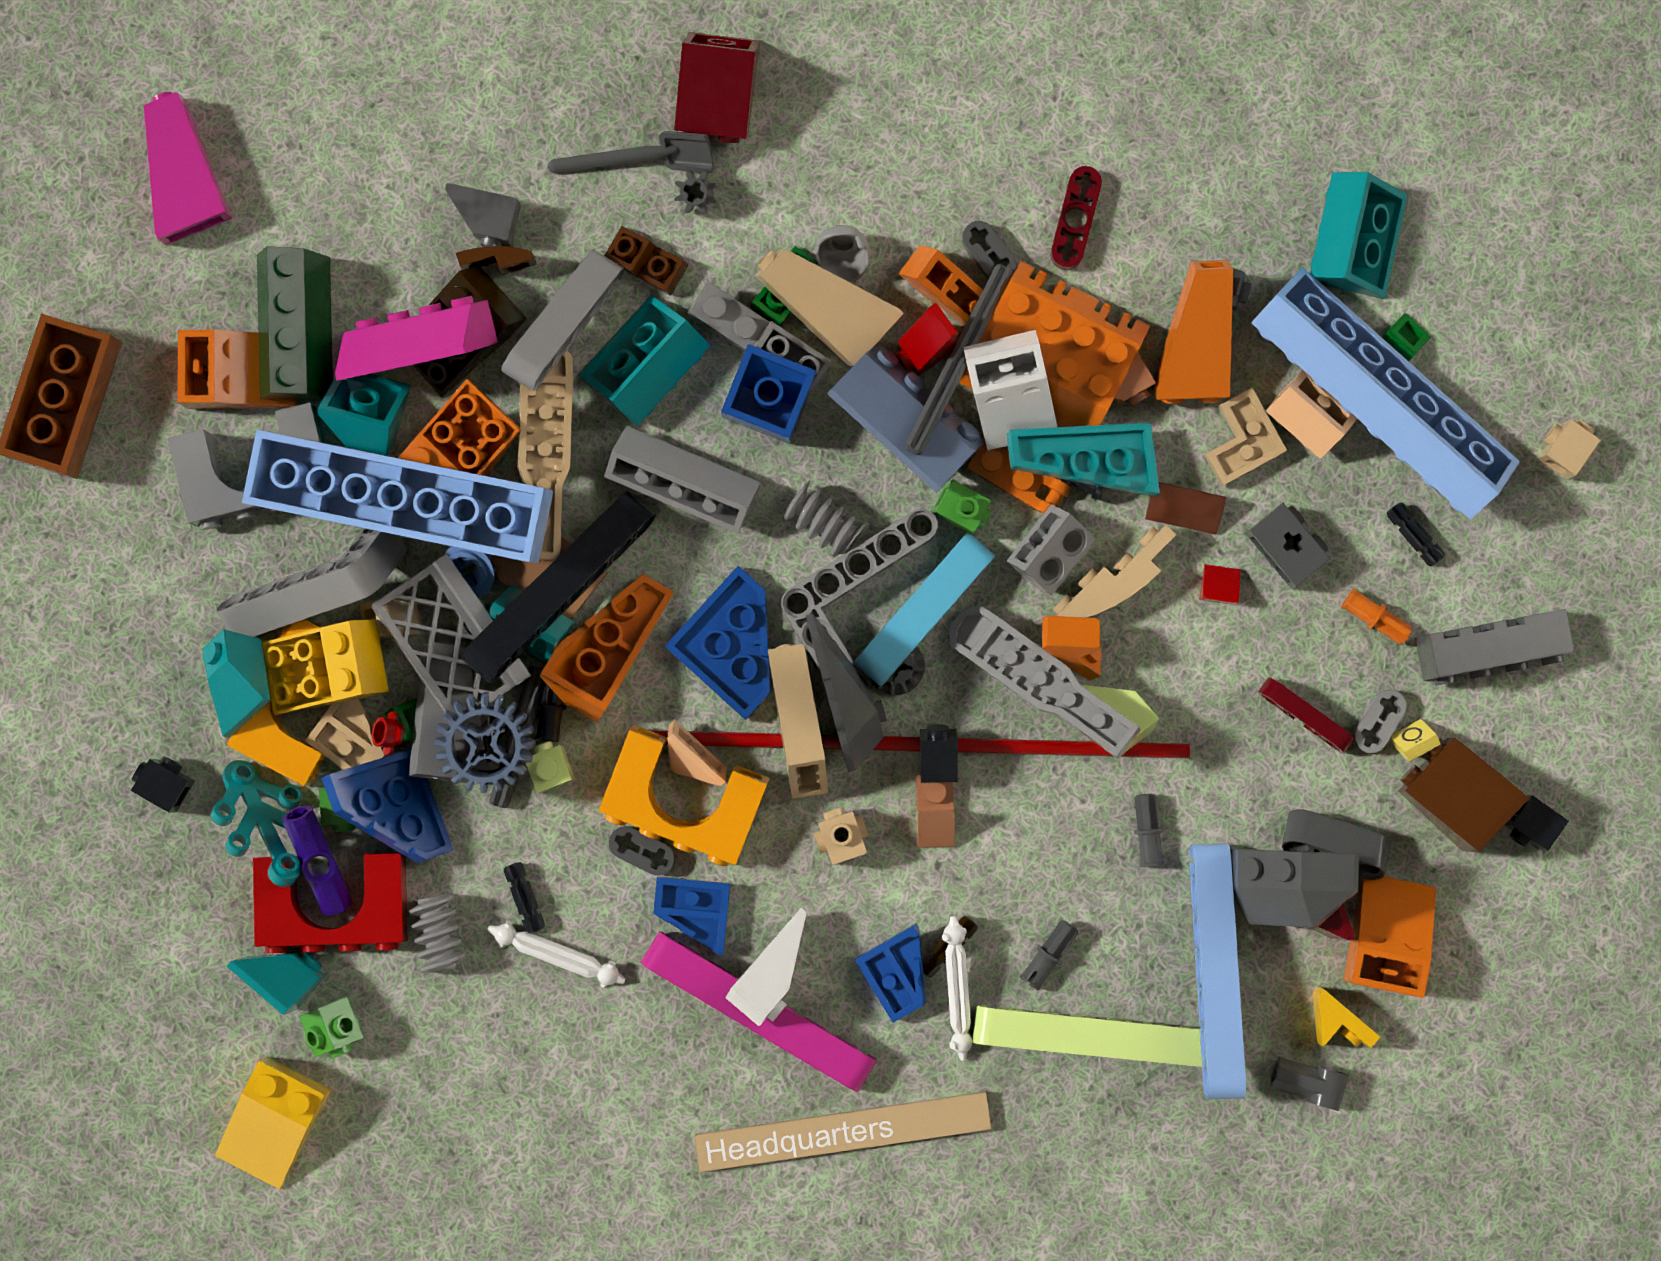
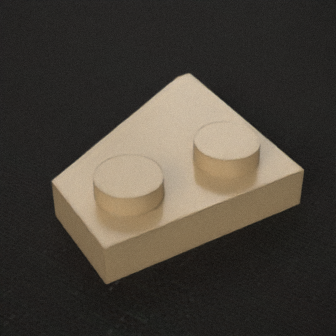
[305,699,387,770]

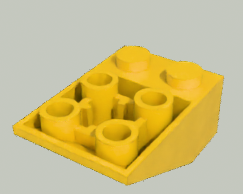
[262,619,389,715]

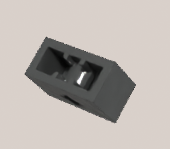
[1245,502,1330,589]

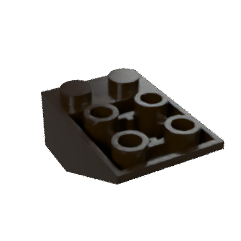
[413,265,527,397]

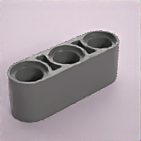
[1282,809,1391,880]

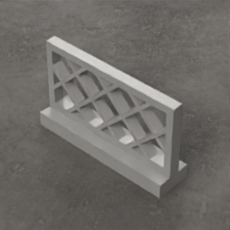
[370,554,531,721]

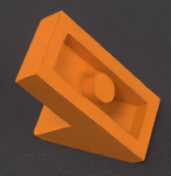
[1042,616,1102,681]

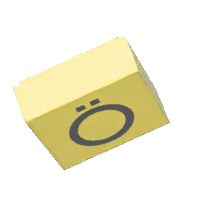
[1390,719,1441,762]

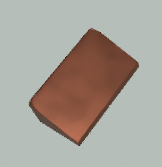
[1145,482,1226,535]

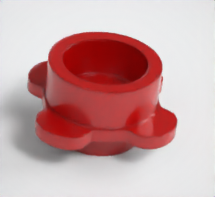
[372,712,404,756]

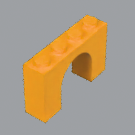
[227,619,326,786]
[598,725,770,867]

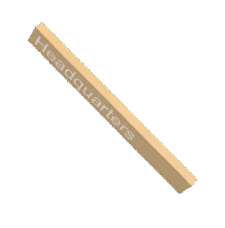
[694,1091,991,1172]

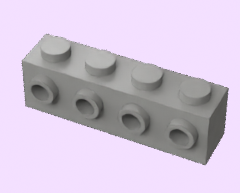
[604,426,761,534]

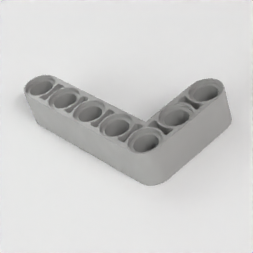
[781,509,938,670]
[215,528,408,637]

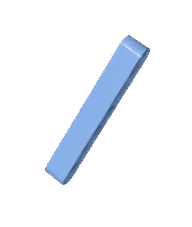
[1189,843,1246,1100]

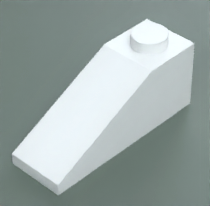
[725,908,807,1027]

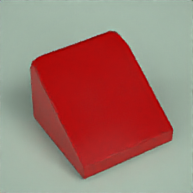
[1199,564,1241,605]

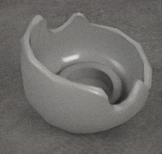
[814,225,869,282]

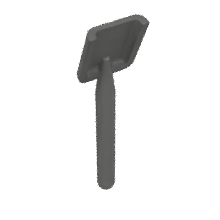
[548,131,714,174]

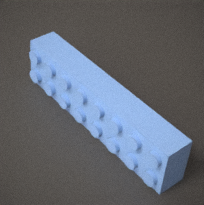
[1251,267,1520,520]
[242,430,553,563]

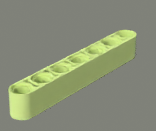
[973,1005,1202,1067]

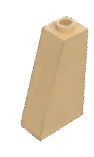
[755,249,904,367]
[768,644,828,799]

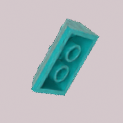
[1310,172,1408,299]
[578,295,711,426]

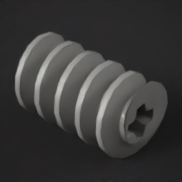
[784,480,867,557]
[408,893,465,973]

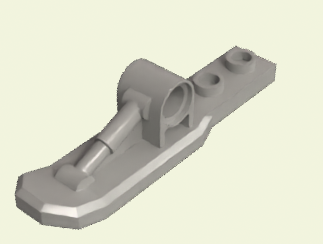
[949,605,1141,759]

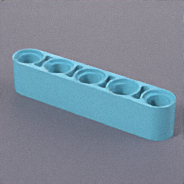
[853,532,996,687]

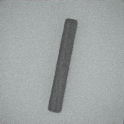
[489,667,545,808]

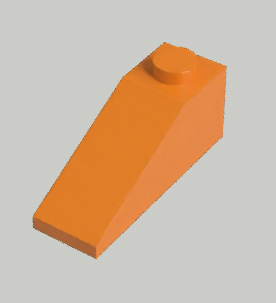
[898,245,983,326]

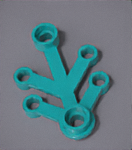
[211,760,303,887]

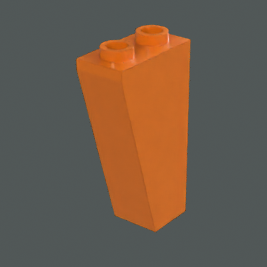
[1153,260,1233,404]

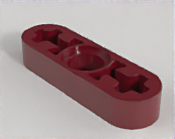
[1050,166,1102,270]
[1257,677,1355,754]

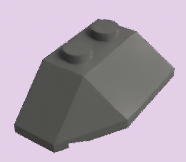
[1230,849,1359,928]

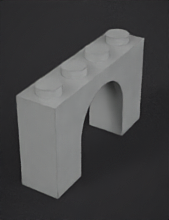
[168,403,325,530]

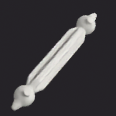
[942,916,973,1061]
[487,921,626,988]

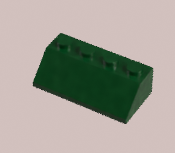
[257,246,333,401]

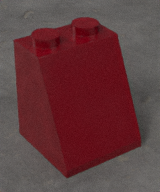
[674,32,760,143]

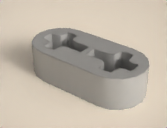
[1352,689,1406,753]

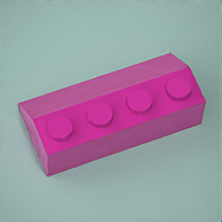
[335,296,498,381]

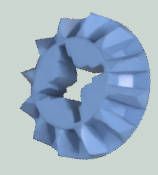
[444,546,497,598]

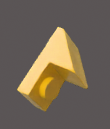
[1313,986,1380,1048]

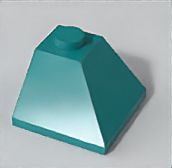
[317,374,411,456]
[203,629,270,738]
[227,952,326,1015]

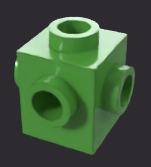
[299,997,363,1059]

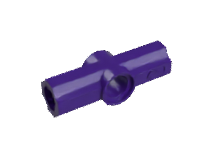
[282,805,353,916]

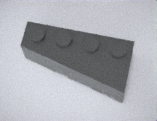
[1415,609,1575,686]

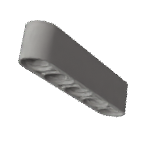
[501,249,624,391]

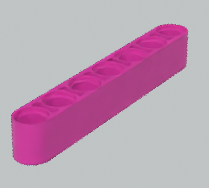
[640,931,877,1093]

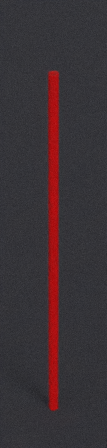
[649,730,1190,758]

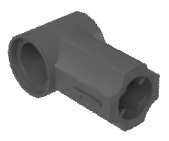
[1270,1056,1349,1111]

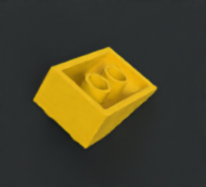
[215,1056,332,1190]

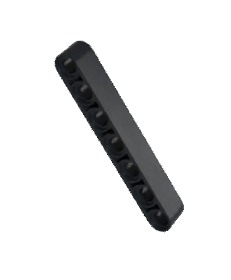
[461,491,656,683]

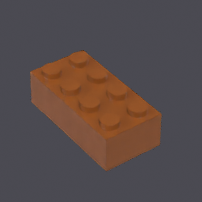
[0,313,122,479]

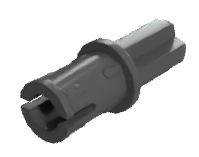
[1134,793,1164,867]
[1019,920,1078,991]

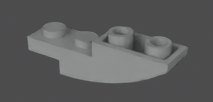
[688,282,832,392]

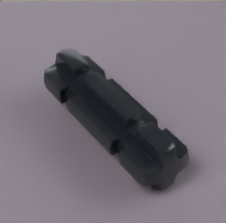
[1386,502,1445,566]
[504,862,545,933]

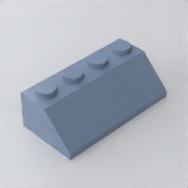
[827,344,985,493]

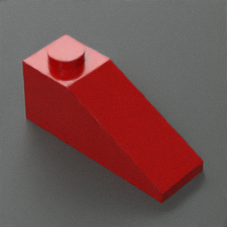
[896,303,958,376]

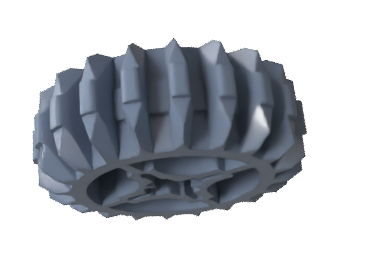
[434,692,536,793]

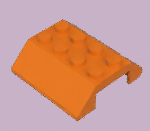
[959,261,1151,427]

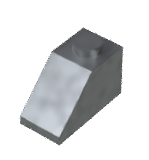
[445,183,521,247]

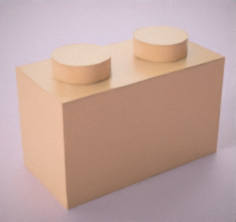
[1266,370,1357,459]

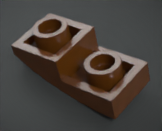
[604,226,689,296]

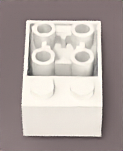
[963,330,1057,451]

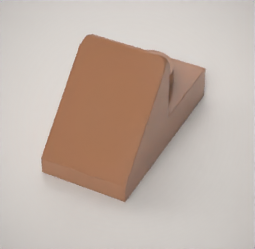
[916,774,955,847]

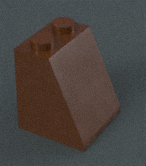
[1398,737,1529,853]

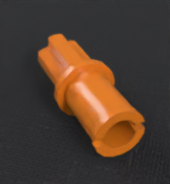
[1341,588,1412,645]

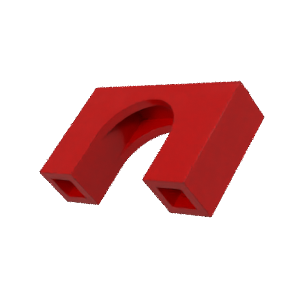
[253,853,408,953]

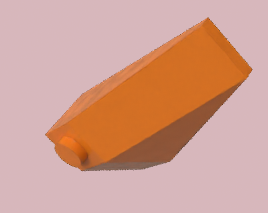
[540,574,674,723]

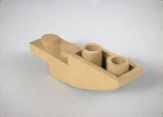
[1052,525,1177,618]

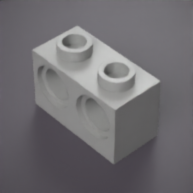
[1007,504,1096,596]

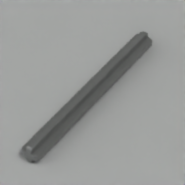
[905,264,1013,455]

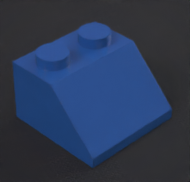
[721,344,816,444]

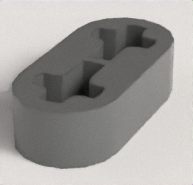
[962,221,1016,280]
[609,826,675,875]

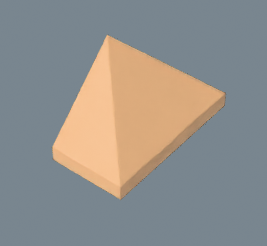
[667,719,727,786]

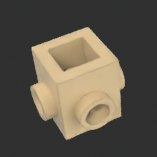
[813,807,869,865]

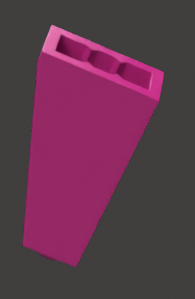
[143,92,233,245]

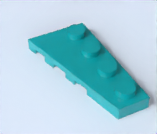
[1006,423,1160,497]

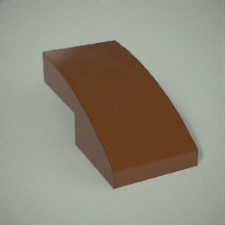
[456,246,537,275]

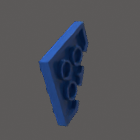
[664,566,770,720]
[321,749,454,863]

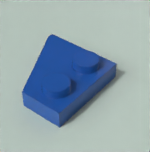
[653,877,731,955]
[855,923,926,1023]

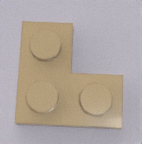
[1204,387,1287,487]

